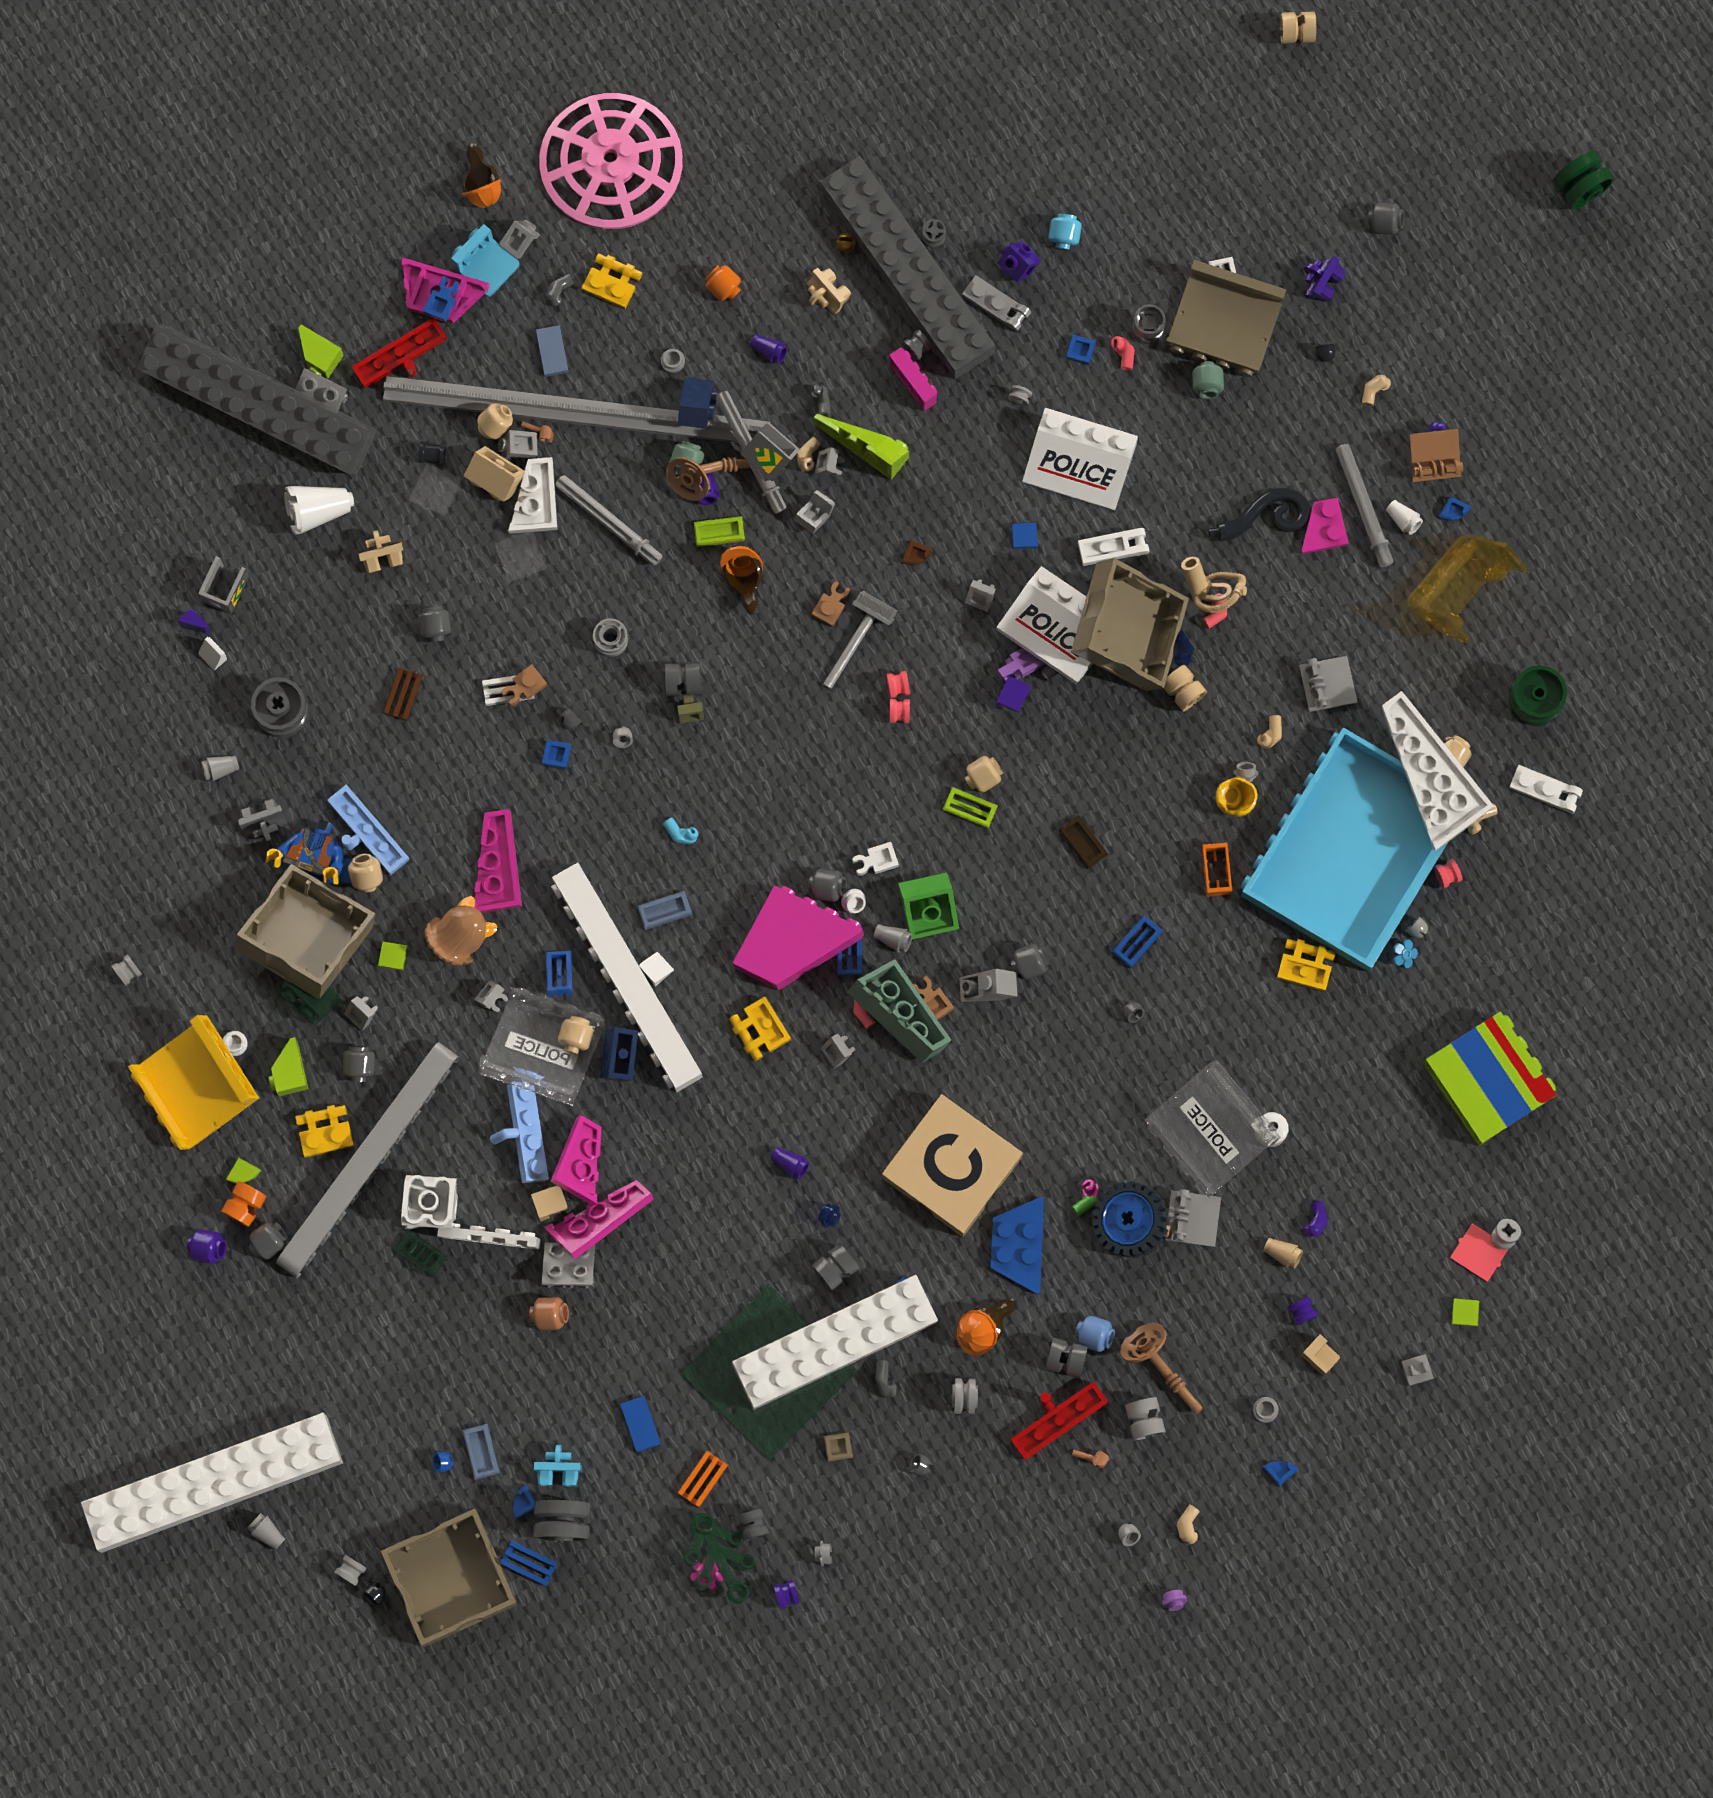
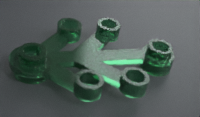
[683,1513,755,1604]

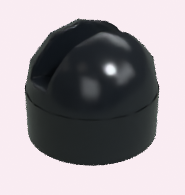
[1315,344,1336,362]
[363,1582,386,1605]

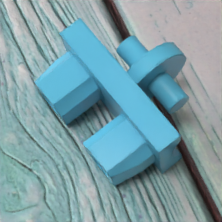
[534,1445,582,1487]

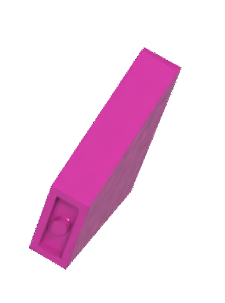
[733,885,864,991]

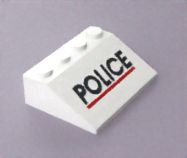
[1022,408,1138,511]
[996,566,1093,684]

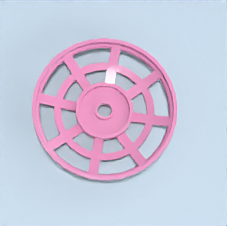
[539,93,683,229]

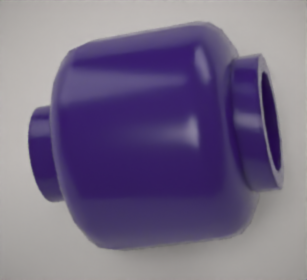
[187,1229,227,1264]

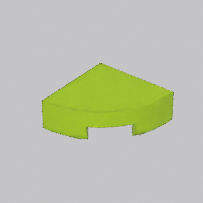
[226,1158,261,1184]

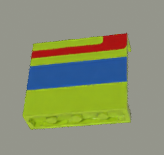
[1423,1011,1557,1146]

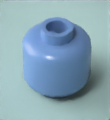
[1075,1316,1115,1352]

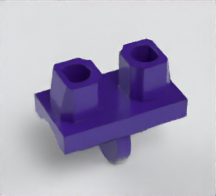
[1303,256,1346,302]

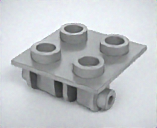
[296,368,348,410]
[1299,656,1358,712]
[1165,1189,1221,1247]
[542,1243,595,1289]

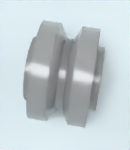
[593,618,628,657]
[952,1378,978,1415]

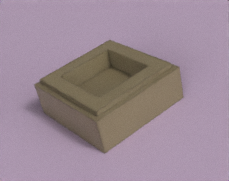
[824,1432,853,1462]

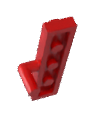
[351,318,447,389]
[1010,1381,1108,1461]

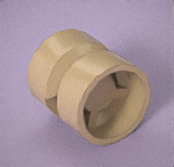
[1280,12,1316,44]
[1163,665,1207,712]

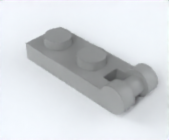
[962,275,1031,332]

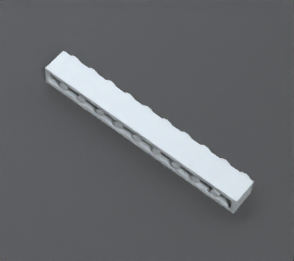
[551,863,703,1092]

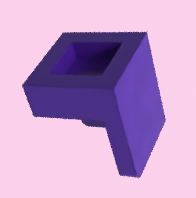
[996,676,1031,712]

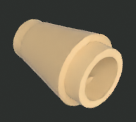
[1263,1238,1303,1269]

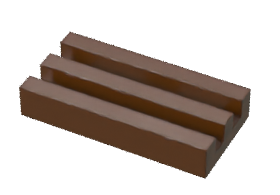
[383,667,423,721]

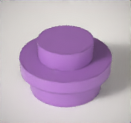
[1162,1590,1187,1611]

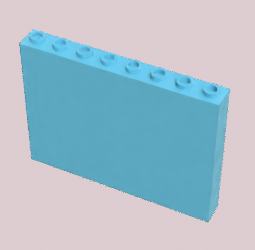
[1240,727,1448,972]

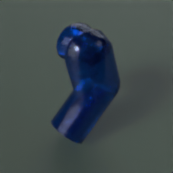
[1174,630,1194,666]

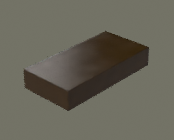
[1059,815,1108,869]

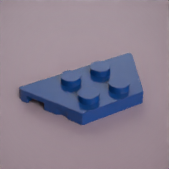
[990,1197,1044,1295]

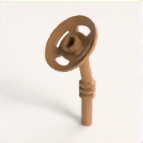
[666,457,751,501]
[1120,1323,1203,1414]

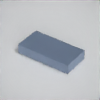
[536,325,569,377]
[637,891,692,930]
[462,1424,500,1480]

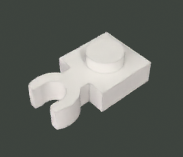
[852,842,899,876]

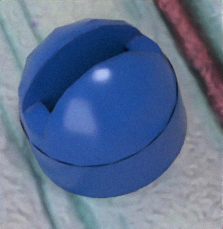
[432,1452,454,1473]

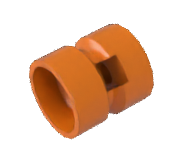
[221,1181,267,1228]

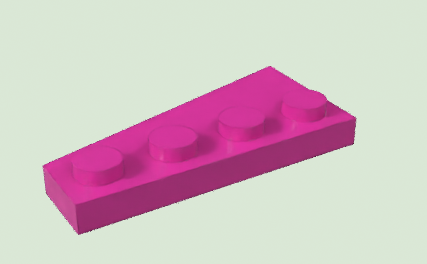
[474,809,522,913]
[544,1180,653,1260]

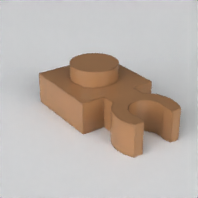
[812,581,850,627]
[501,665,547,707]
[913,976,954,1020]

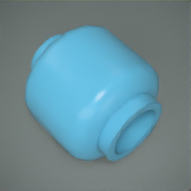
[1048,214,1082,250]

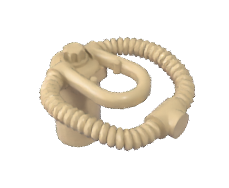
[1181,557,1247,613]

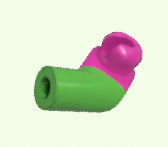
[1072,1179,1099,1217]

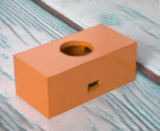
[1201,843,1232,897]

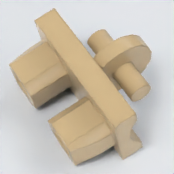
[807,268,851,315]
[359,530,403,573]

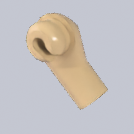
[1257,715,1282,749]
[1177,1504,1200,1544]

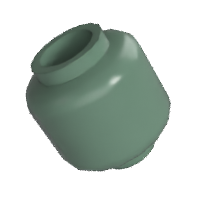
[1192,361,1224,399]
[669,441,704,475]

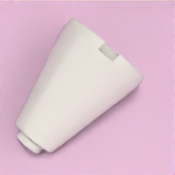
[284,486,354,535]

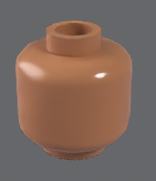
[529,1297,569,1330]

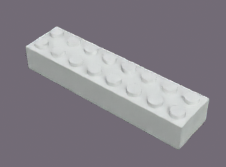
[732,1275,938,1410]

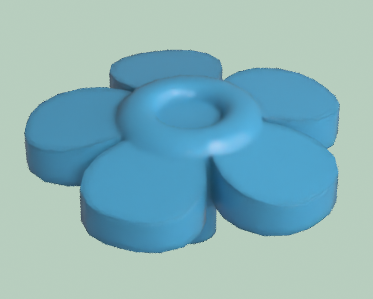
[1393,939,1418,968]

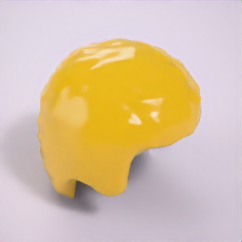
[1215,777,1258,817]

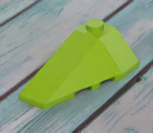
[814,414,909,480]

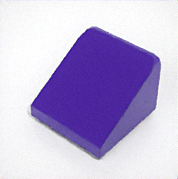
[178,609,210,634]

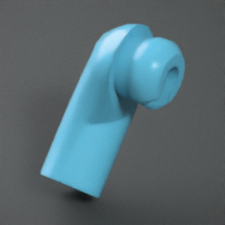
[663,818,698,844]

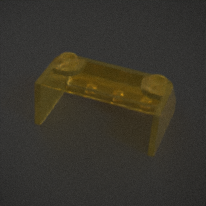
[1407,534,1528,642]

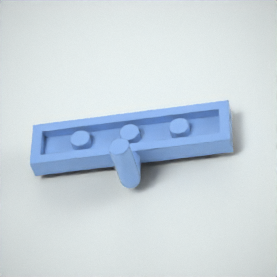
[327,785,410,875]
[490,1082,549,1183]

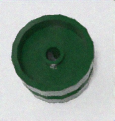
[1552,150,1615,210]
[1508,665,1567,727]

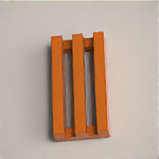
[678,1451,728,1507]

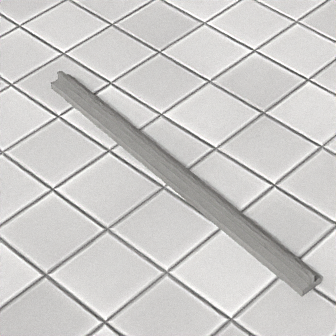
[383,376,770,443]

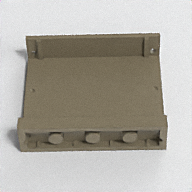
[1166,260,1286,377]

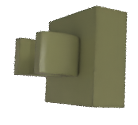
[677,694,704,724]

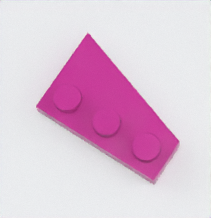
[550,1115,602,1205]

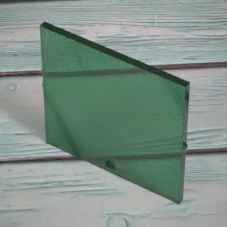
[681,1284,858,1460]

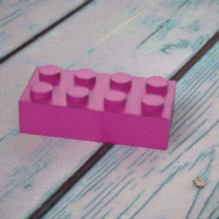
[889,347,937,411]

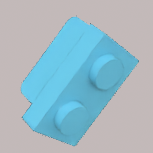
[451,224,519,297]

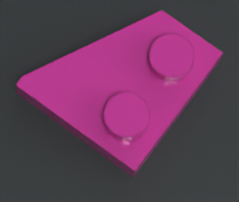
[1301,498,1349,554]

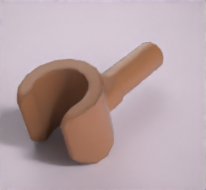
[521,421,554,443]
[1072,1450,1109,1468]

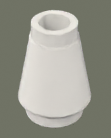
[1386,500,1423,535]

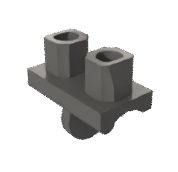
[238,799,287,841]

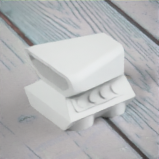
[401,1175,458,1229]

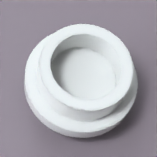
[841,889,866,913]
[223,1031,248,1056]

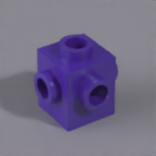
[997,241,1041,282]

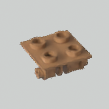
[1410,429,1463,482]

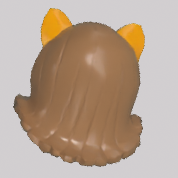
[424,896,497,966]

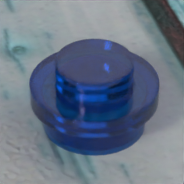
[818,1203,841,1228]

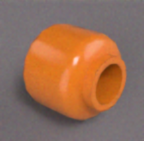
[705,265,741,301]

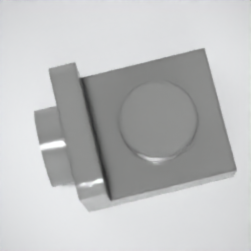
[499,220,540,259]
[498,430,538,460]

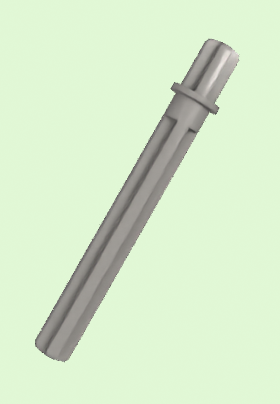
[716,391,786,514]
[1336,444,1393,567]
[556,475,662,566]

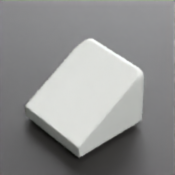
[199,637,227,670]
[639,952,674,987]

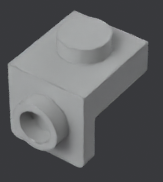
[794,490,835,534]

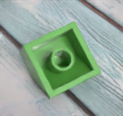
[899,873,959,940]

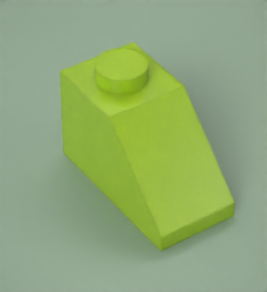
[298,324,344,379]
[269,1037,308,1096]

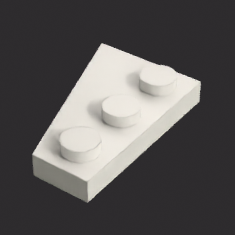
[508,457,558,534]

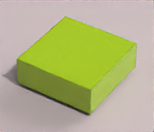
[378,942,408,971]
[1451,1299,1479,1327]

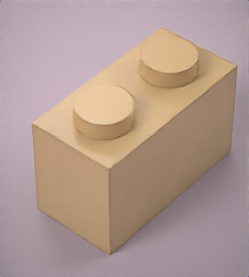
[464,446,525,501]

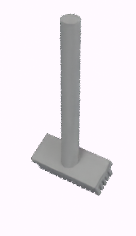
[823,591,898,690]

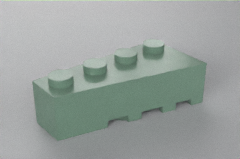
[847,959,951,1063]

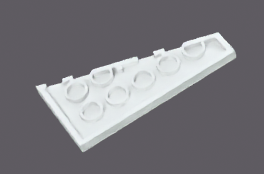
[1381,691,1494,852]

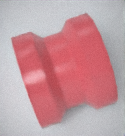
[886,671,910,698]
[890,699,910,724]
[1433,858,1462,889]

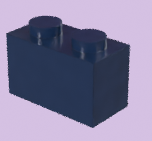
[678,378,718,429]
[600,1027,638,1082]

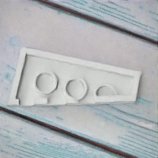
[437,1223,541,1250]

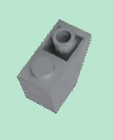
[959,969,1017,1002]

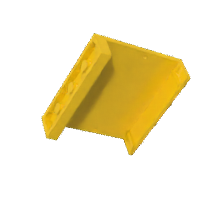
[128,1015,259,1150]

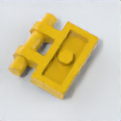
[581,253,643,309]
[1277,939,1336,992]
[729,997,791,1061]
[296,1105,354,1158]

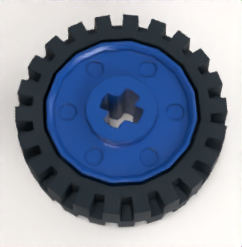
[1092,1182,1169,1258]

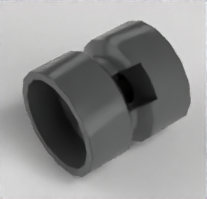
[665,663,701,696]
[811,1243,859,1291]
[1045,1337,1088,1378]

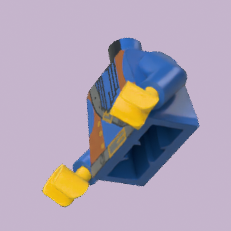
[266,820,345,884]

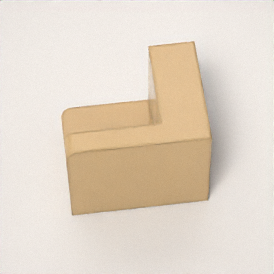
[531,1186,568,1221]
[1301,1334,1340,1376]

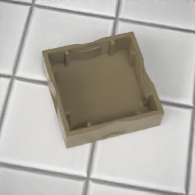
[1071,558,1189,691]
[235,864,376,999]
[381,1509,518,1647]

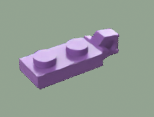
[998,648,1046,682]

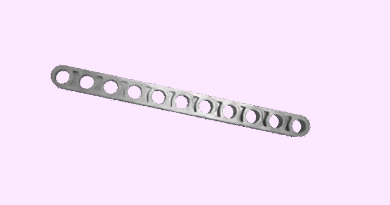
[276,1042,459,1278]

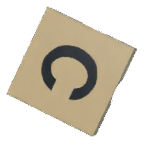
[882,1094,1023,1237]

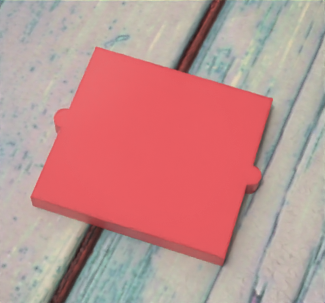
[1450,1223,1508,1282]

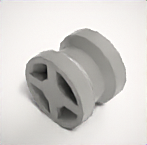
[112,954,142,986]
[1491,1219,1521,1250]
[335,1555,367,1586]

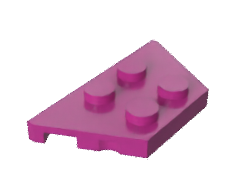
[402,258,490,323]

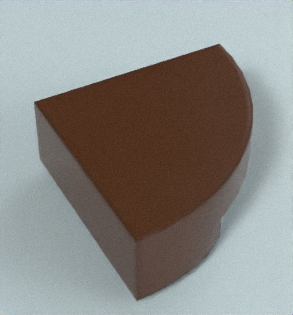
[901,540,933,565]

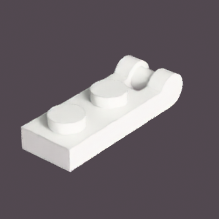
[1078,528,1150,566]
[1509,765,1583,814]

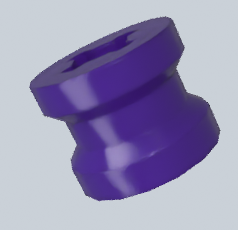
[1287,1297,1319,1326]
[773,1579,800,1610]

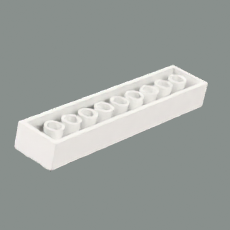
[81,1413,343,1553]

